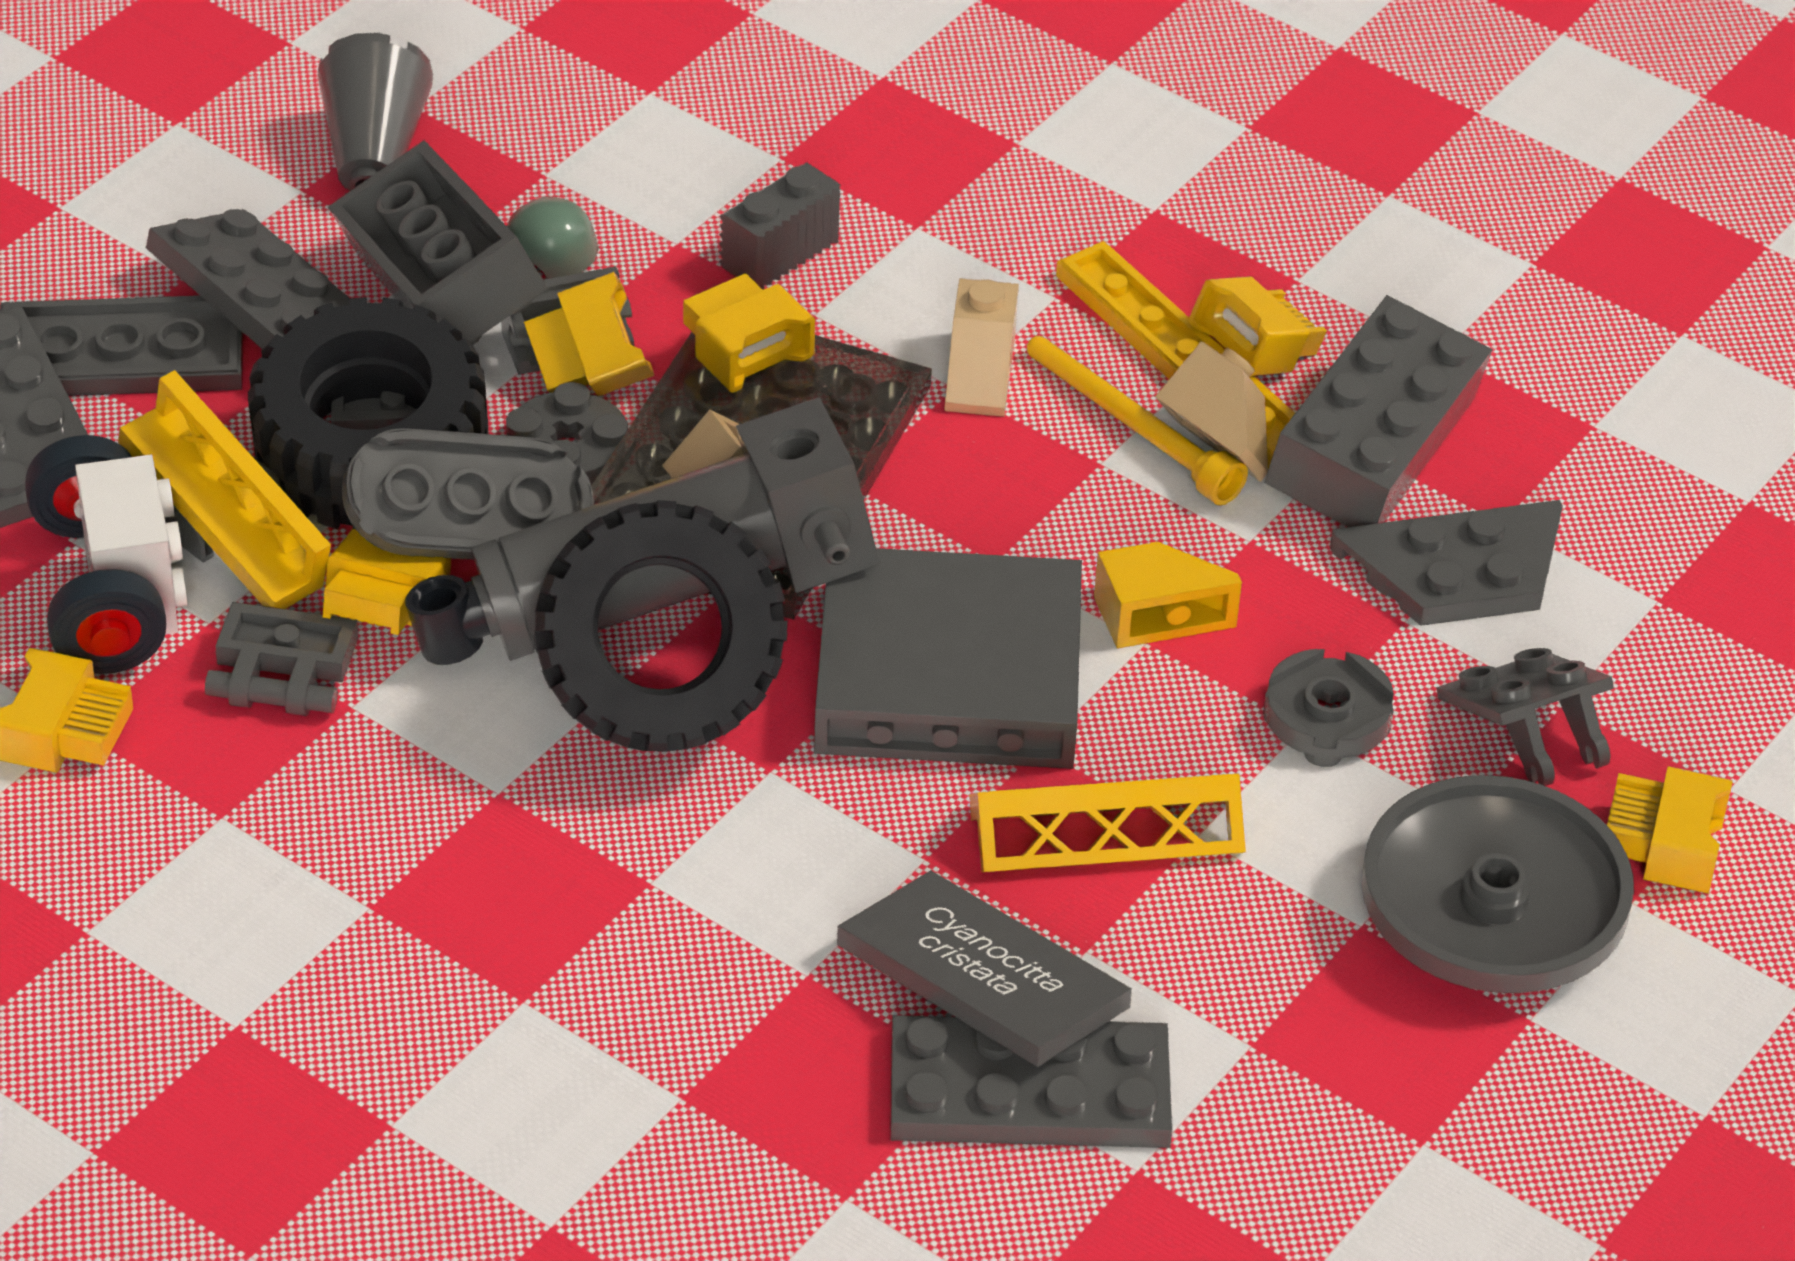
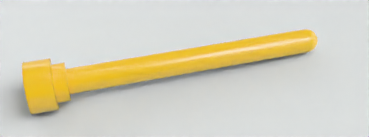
[1027,336,1248,506]

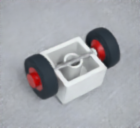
[25,435,187,674]

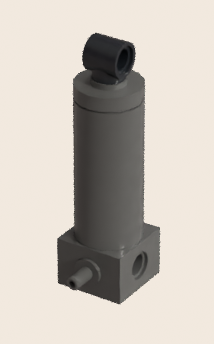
[405,397,880,665]

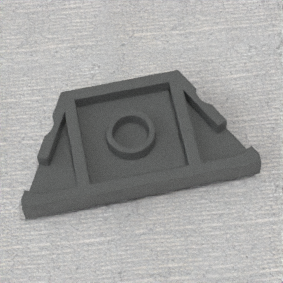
[1330,500,1563,626]

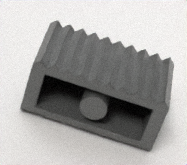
[719,162,840,290]

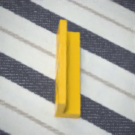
[118,370,331,609]
[969,773,1246,872]

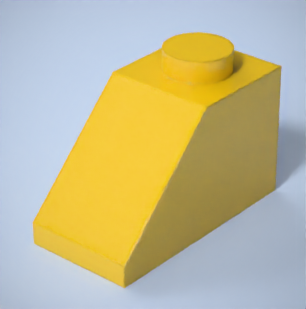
[1094,542,1242,649]

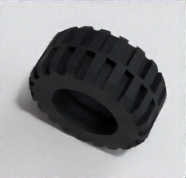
[248,297,489,530]
[534,500,787,752]

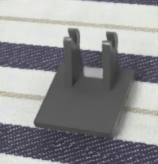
[1436,648,1614,786]

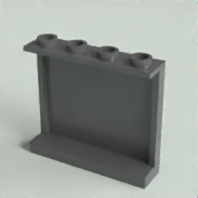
[814,548,1082,769]

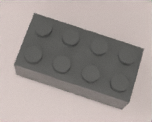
[328,140,548,345]
[1264,295,1493,527]

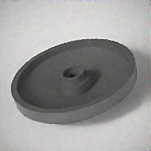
[1362,775,1634,993]

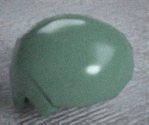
[507,196,599,279]

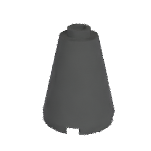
[318,33,433,191]

